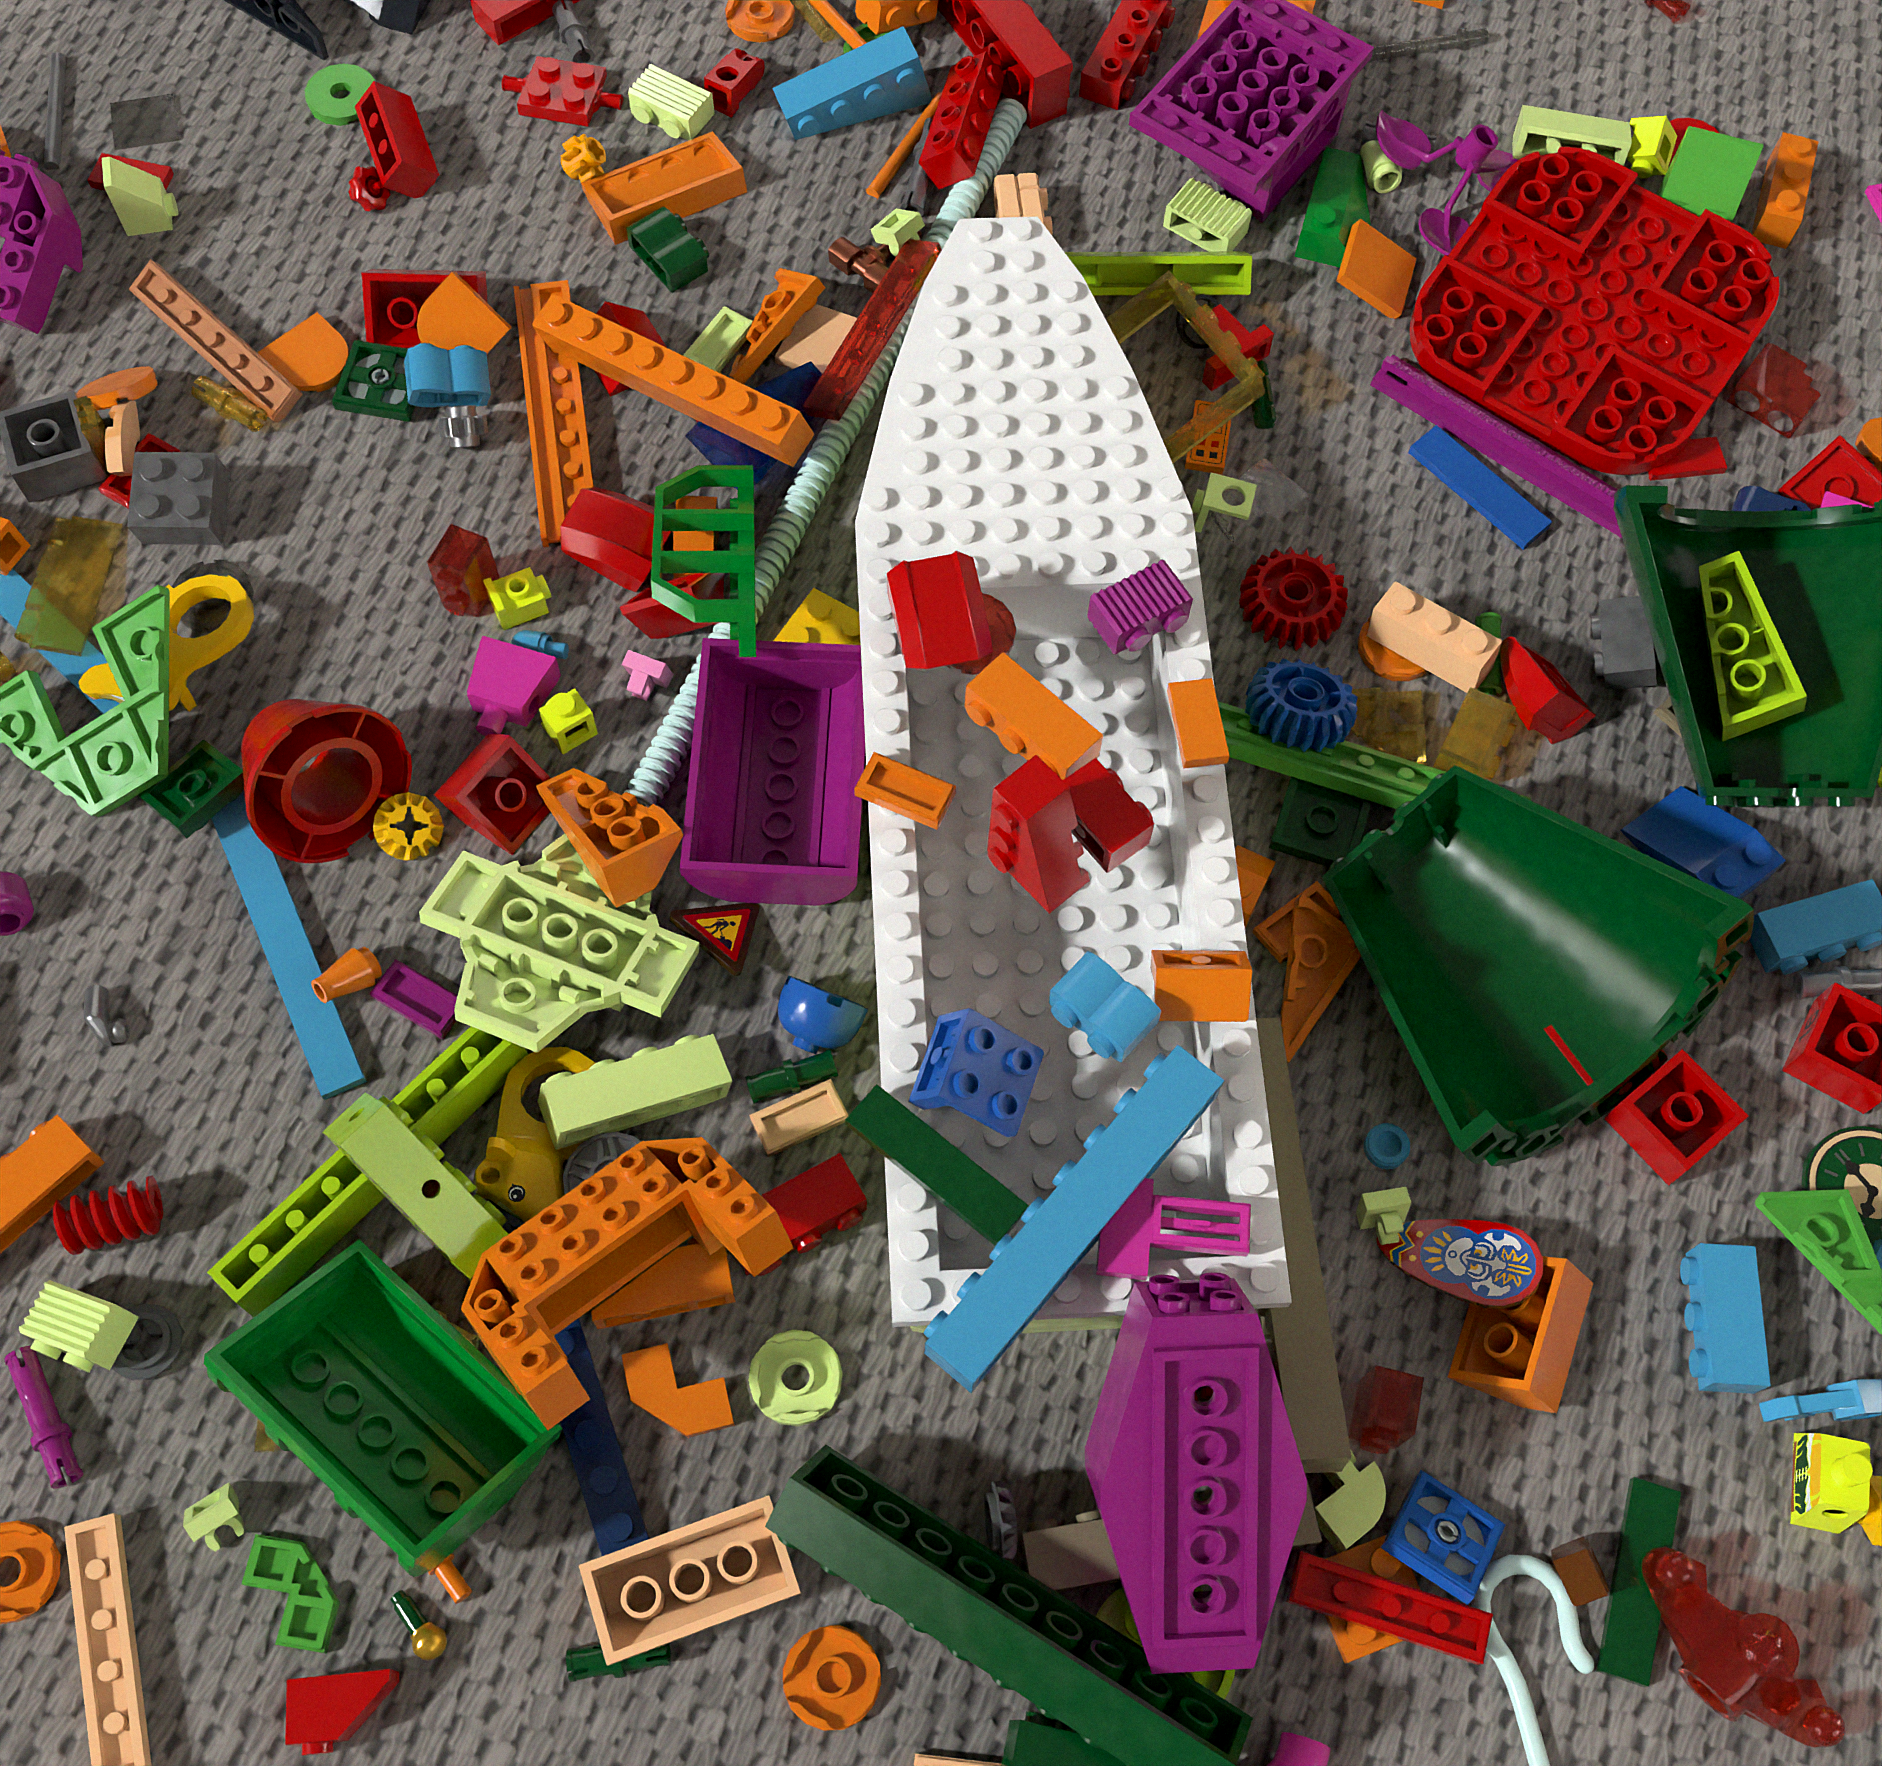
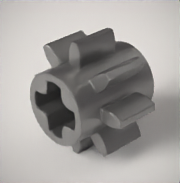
[438,405,488,447]

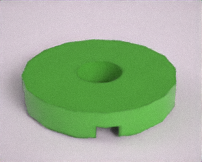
[305,64,375,126]

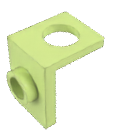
[1192,472,1257,533]

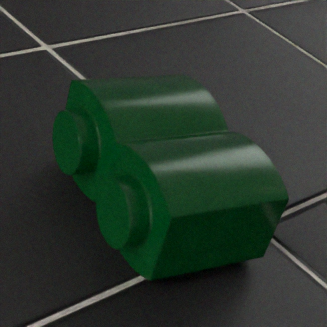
[626,207,709,293]

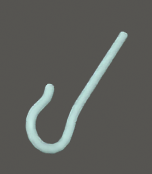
[1471,1555,1594,1766]

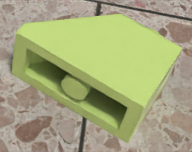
[102,157,178,236]

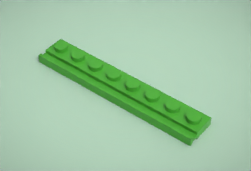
[1217,701,1531,809]

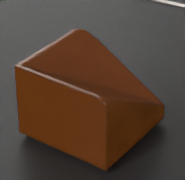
[1551,1536,1609,1606]

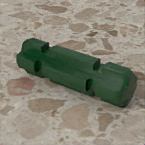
[1246,360,1277,429]

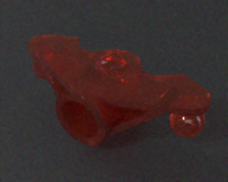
[1642,1547,1846,1748]

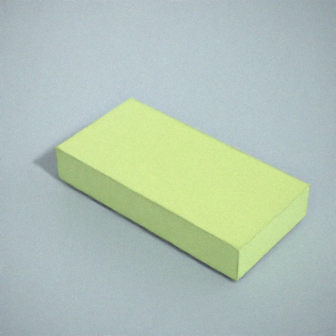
[683,306,753,373]

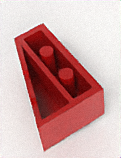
[987,755,1090,914]

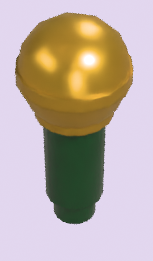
[390,1590,447,1661]

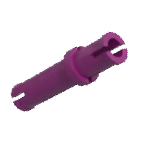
[4,1346,83,1489]

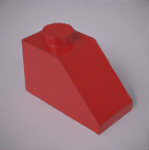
[285,1669,399,1756]

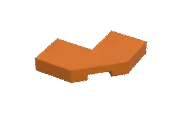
[621,1343,735,1438]

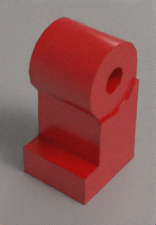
[704,48,765,118]

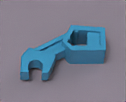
[1759,1379,1882,1422]

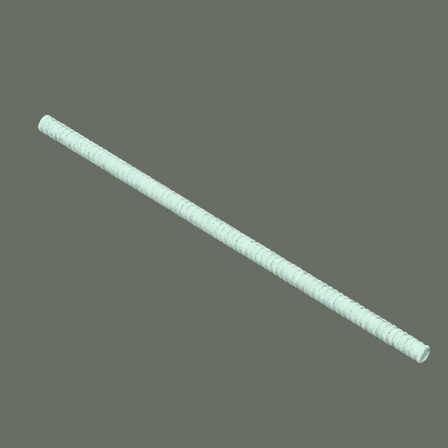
[623,98,1027,807]

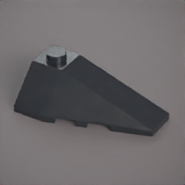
[224,0,329,60]

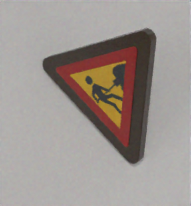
[669,903,760,976]

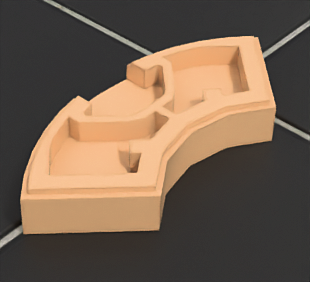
[105,401,140,477]

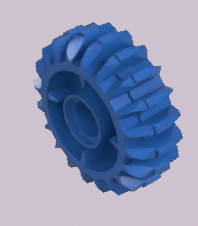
[1245,658,1358,752]

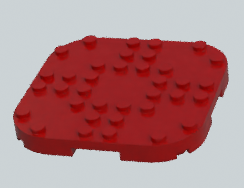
[1409,147,1780,475]

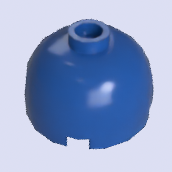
[778,975,868,1054]

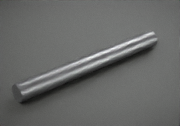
[44,52,66,170]

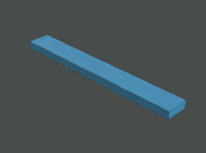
[212,790,367,1100]

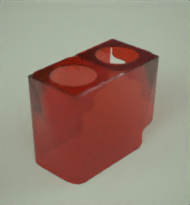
[1727,343,1821,439]

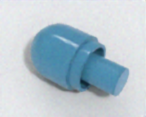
[511,630,569,659]

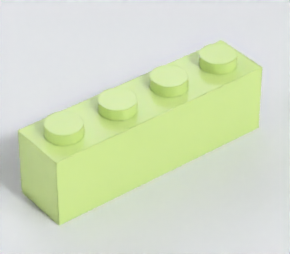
[538,1034,732,1150]

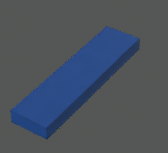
[1408,425,1552,550]

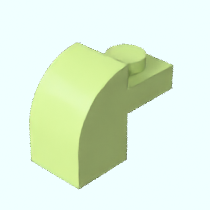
[1314,1450,1386,1553]

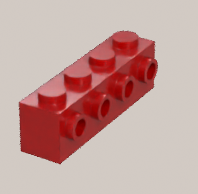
[1079,0,1176,110]
[918,51,1005,189]

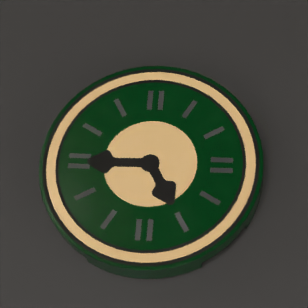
[1801,1126,1882,1247]

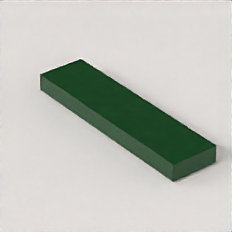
[845,1084,1029,1246]
[1596,1477,1681,1688]

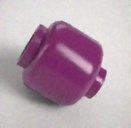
[0,871,34,936]

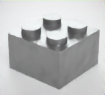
[0,390,107,503]
[127,452,230,545]

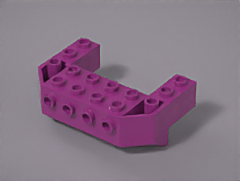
[0,149,83,334]

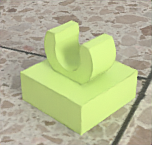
[870,208,925,258]
[1356,1187,1411,1245]
[183,1482,244,1552]

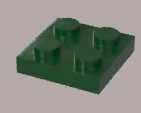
[138,739,244,839]
[1269,776,1372,867]

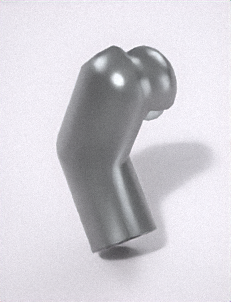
[83,985,130,1046]

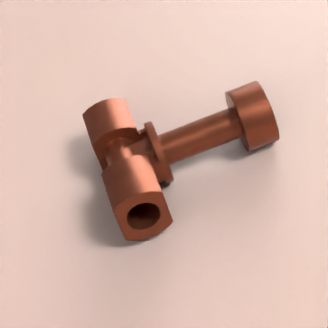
[828,230,922,301]

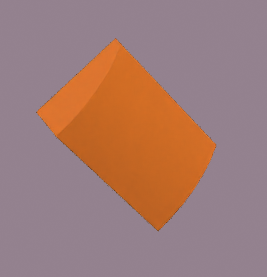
[581,131,747,245]

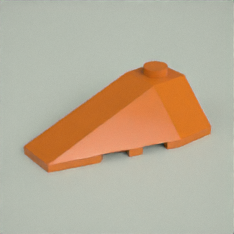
[536,768,683,908]

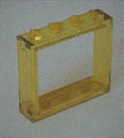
[1106,270,1265,464]

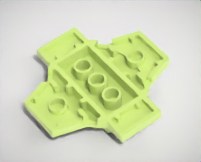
[419,834,699,1053]

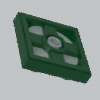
[332,340,415,422]

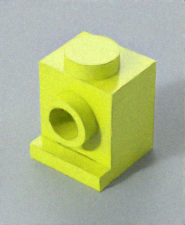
[1627,116,1677,178]
[483,567,552,630]
[539,688,598,754]

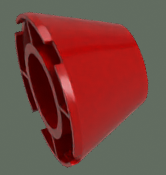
[241,699,412,864]

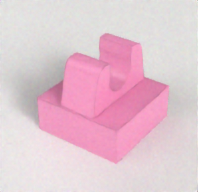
[622,650,674,701]

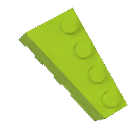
[1698,551,1807,742]

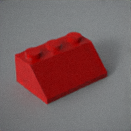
[361,269,488,349]

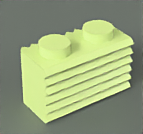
[628,64,715,141]
[1163,177,1252,252]
[19,1280,139,1373]

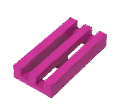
[1149,1194,1251,1257]

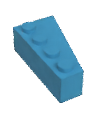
[772,26,932,140]

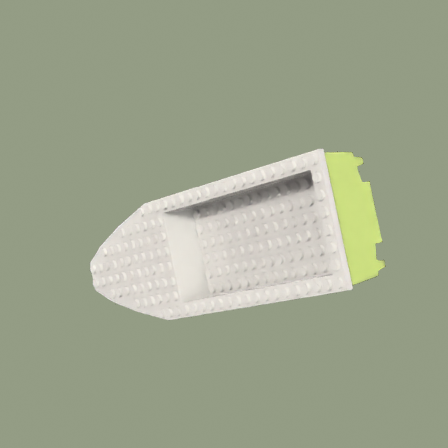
[855,216,1292,1333]

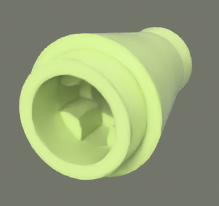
[1360,140,1402,193]

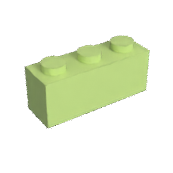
[1512,105,1632,166]

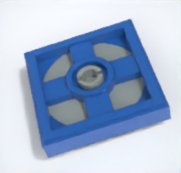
[1381,1470,1506,1605]

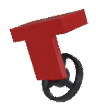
[1176,294,1274,392]

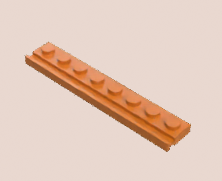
[513,280,594,547]

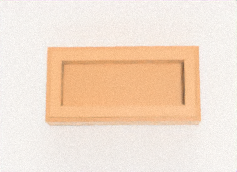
[749,1079,849,1157]

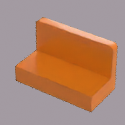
[1150,950,1252,1022]

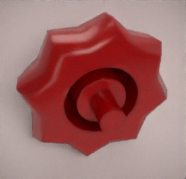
[348,166,391,211]

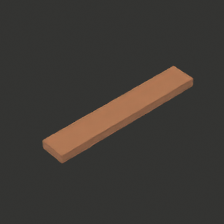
[129,259,303,423]

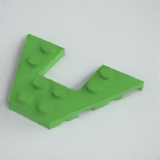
[0,585,170,817]
[1755,1189,1882,1335]

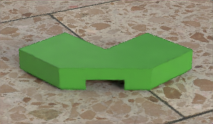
[241,1534,340,1654]

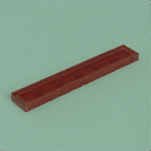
[803,239,942,421]

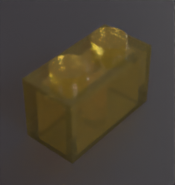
[1433,687,1517,780]

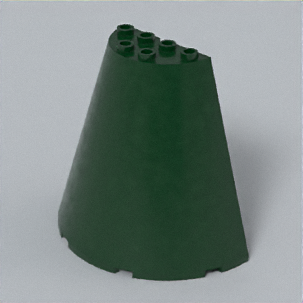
[1613,485,1882,808]
[1322,765,1754,1166]

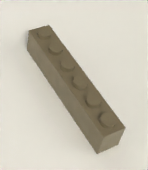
[1020,1481,1322,1593]

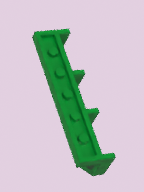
[651,465,756,657]

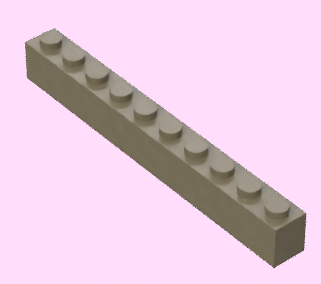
[1255,1017,1351,1473]

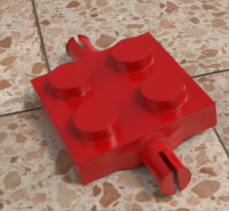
[502,56,624,126]

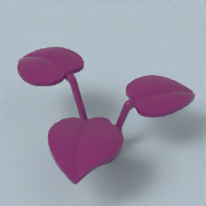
[1376,110,1519,256]

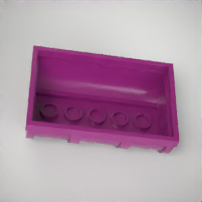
[680,638,866,906]

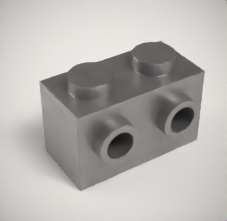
[1591,596,1657,689]

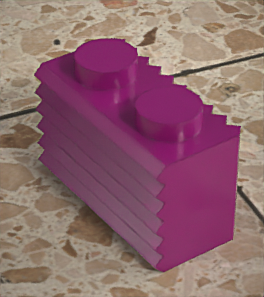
[1087,559,1193,655]

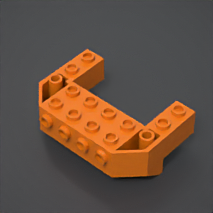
[461,1137,793,1430]

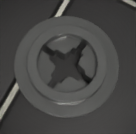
[112,1304,185,1381]
[984,1481,1018,1561]

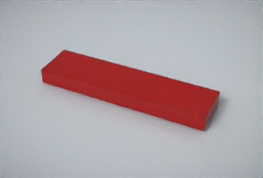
[1286,1551,1493,1665]

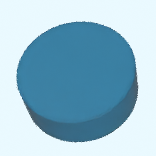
[1363,1123,1410,1169]

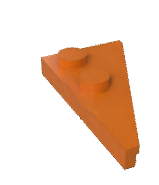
[729,268,826,384]
[1280,894,1361,1064]

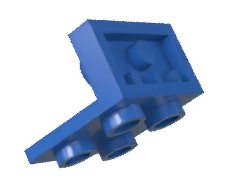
[908,1008,1044,1137]

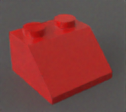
[434,734,551,855]

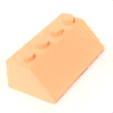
[578,1495,801,1666]

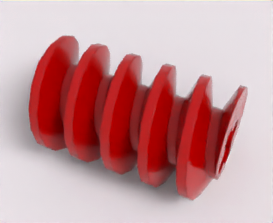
[53,1175,163,1255]

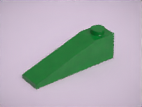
[1294,147,1371,268]

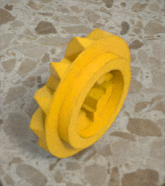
[373,792,444,861]

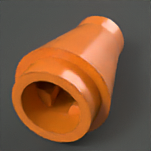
[311,947,382,1003]

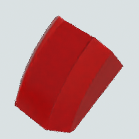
[560,487,671,592]
[887,551,993,669]
[1500,637,1596,744]

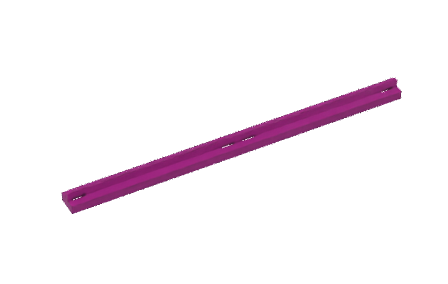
[1370,354,1622,538]

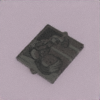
[108,94,181,150]

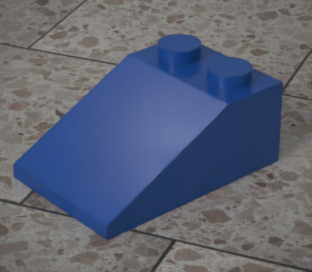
[1620,786,1786,899]

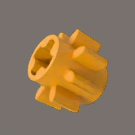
[561,133,606,183]

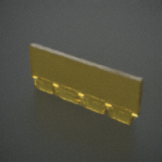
[14,516,123,657]

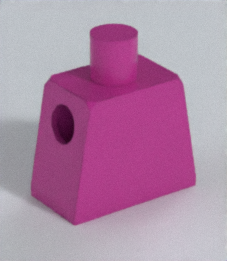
[467,636,561,736]

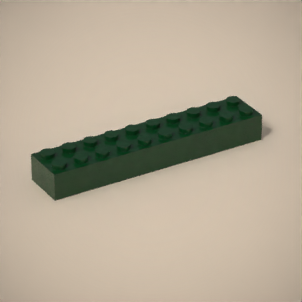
[765,1444,1253,1766]

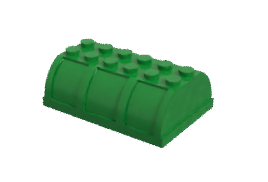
[204,1240,562,1577]

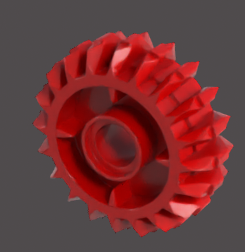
[1239,546,1348,651]

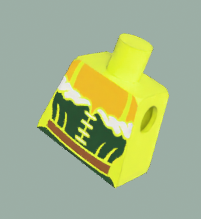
[1790,1433,1873,1534]

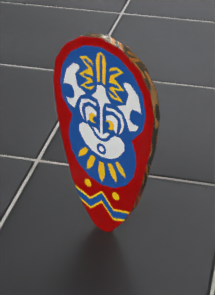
[1377,1219,1543,1309]

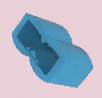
[404,343,491,407]
[1049,951,1162,1063]

